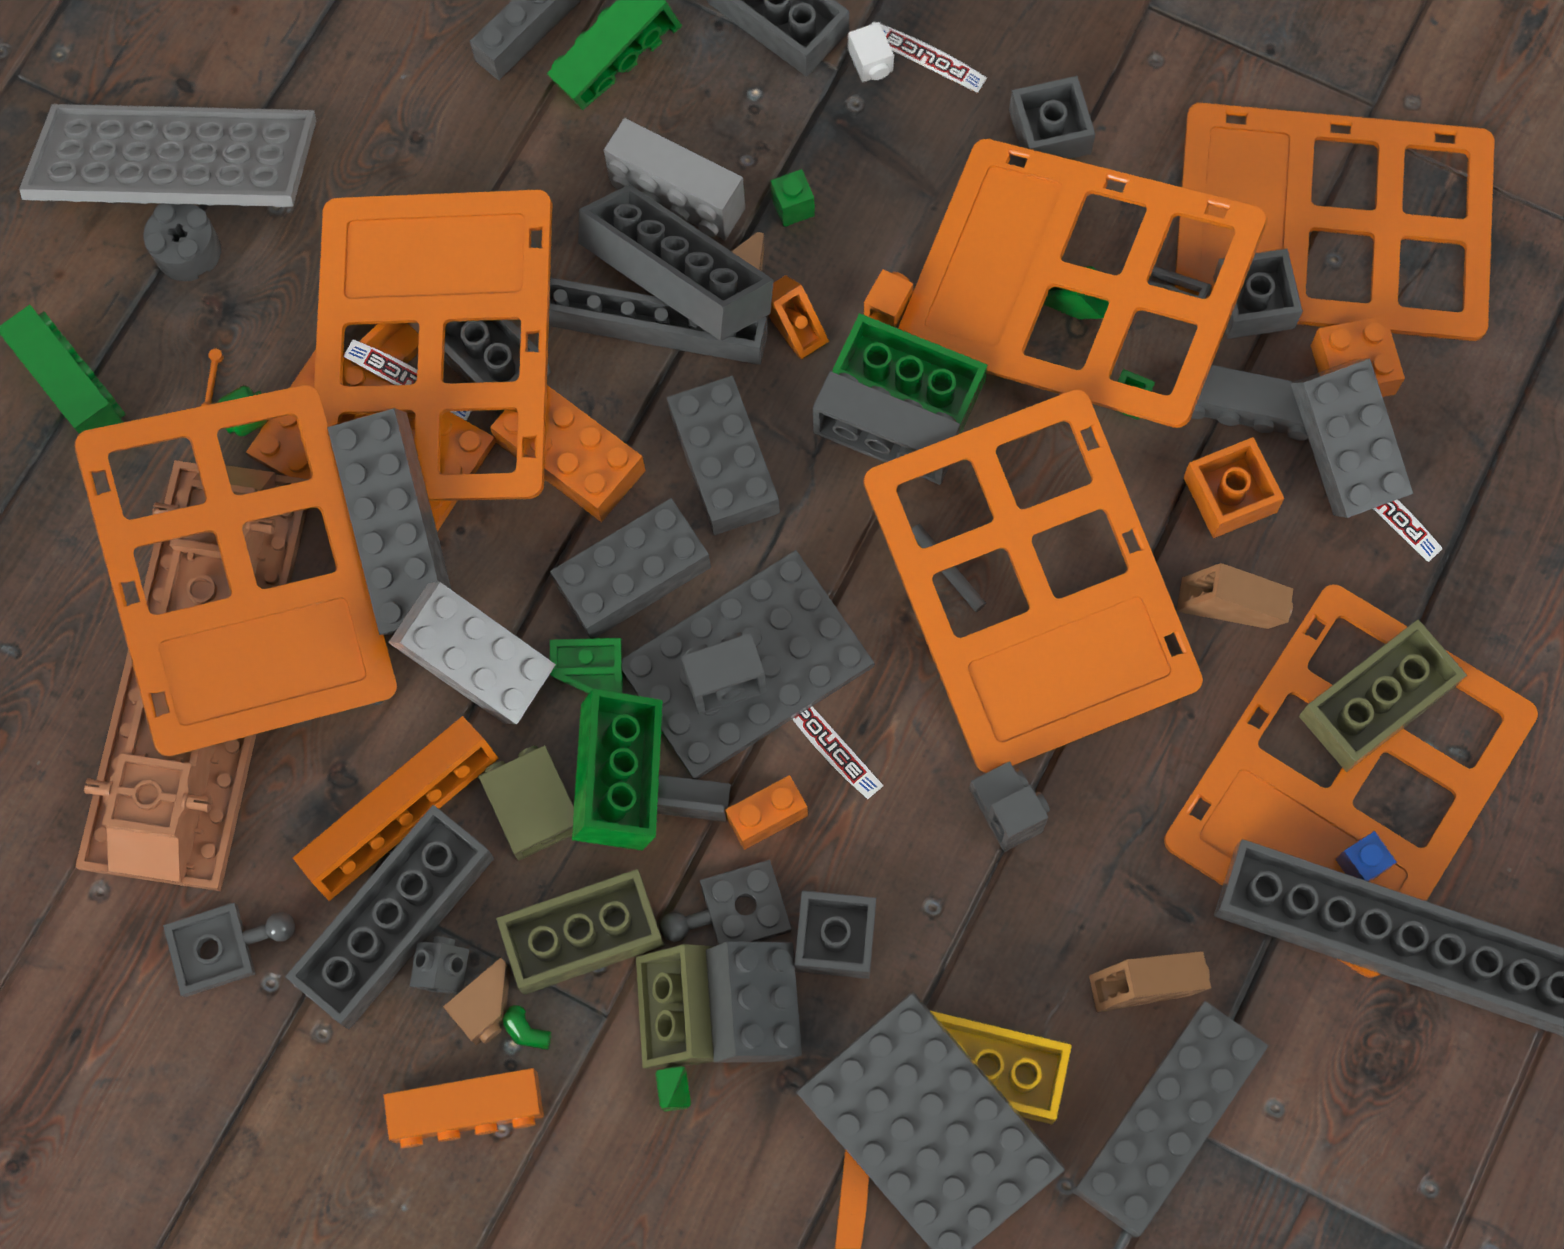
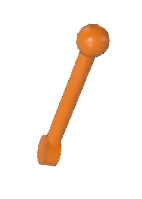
[201,348,223,406]

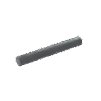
[912,524,986,612]

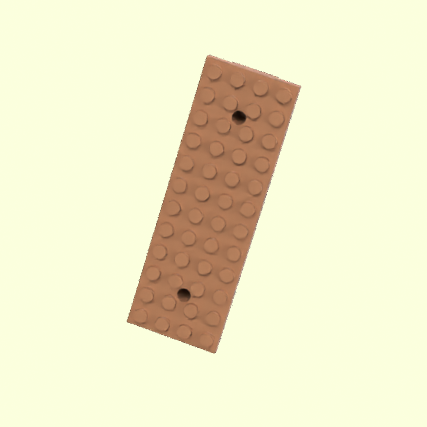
[75,460,309,891]

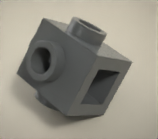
[410,936,469,994]

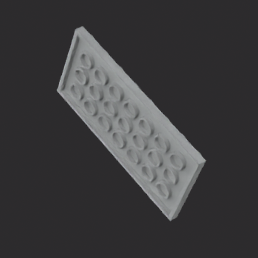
[19,104,316,207]

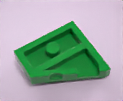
[550,638,623,694]

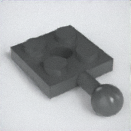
[660,860,792,945]
[163,903,295,998]

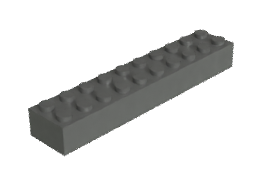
[1214,839,1564,1037]

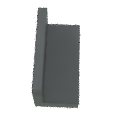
[657,775,731,822]

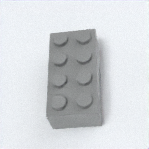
[604,118,745,240]
[388,582,556,725]

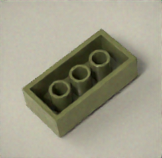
[1299,620,1467,772]
[496,869,664,995]

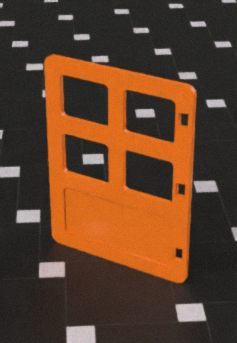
[1174,103,1495,341]
[898,139,1267,428]
[310,190,552,501]
[74,385,397,756]
[863,390,1203,773]
[1164,584,1538,978]

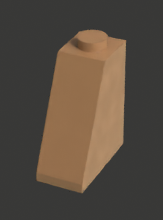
[1177,563,1293,629]
[1089,951,1211,1012]

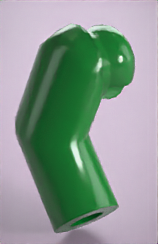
[503,1005,552,1050]

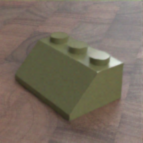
[636,944,714,1069]

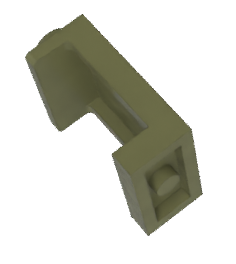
[479,746,574,861]

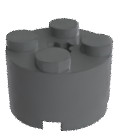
[144,203,221,281]

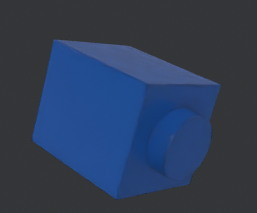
[1335,831,1396,882]

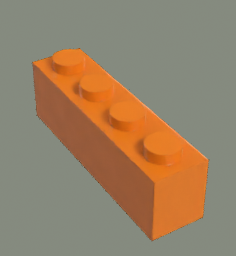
[383,1068,544,1148]

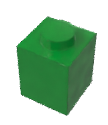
[770,169,815,227]

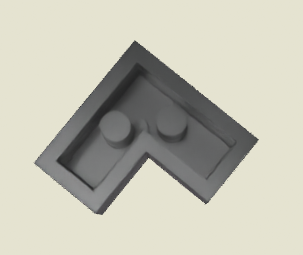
[969,761,1050,852]

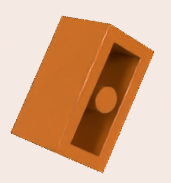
[725,775,808,850]

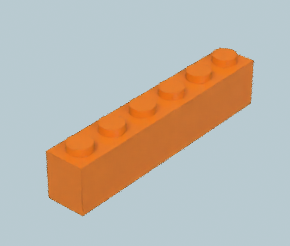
[293,716,499,901]

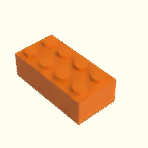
[490,385,646,522]

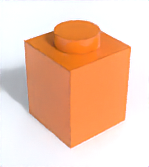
[864,269,913,328]

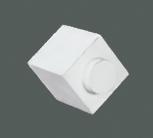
[848,22,894,82]

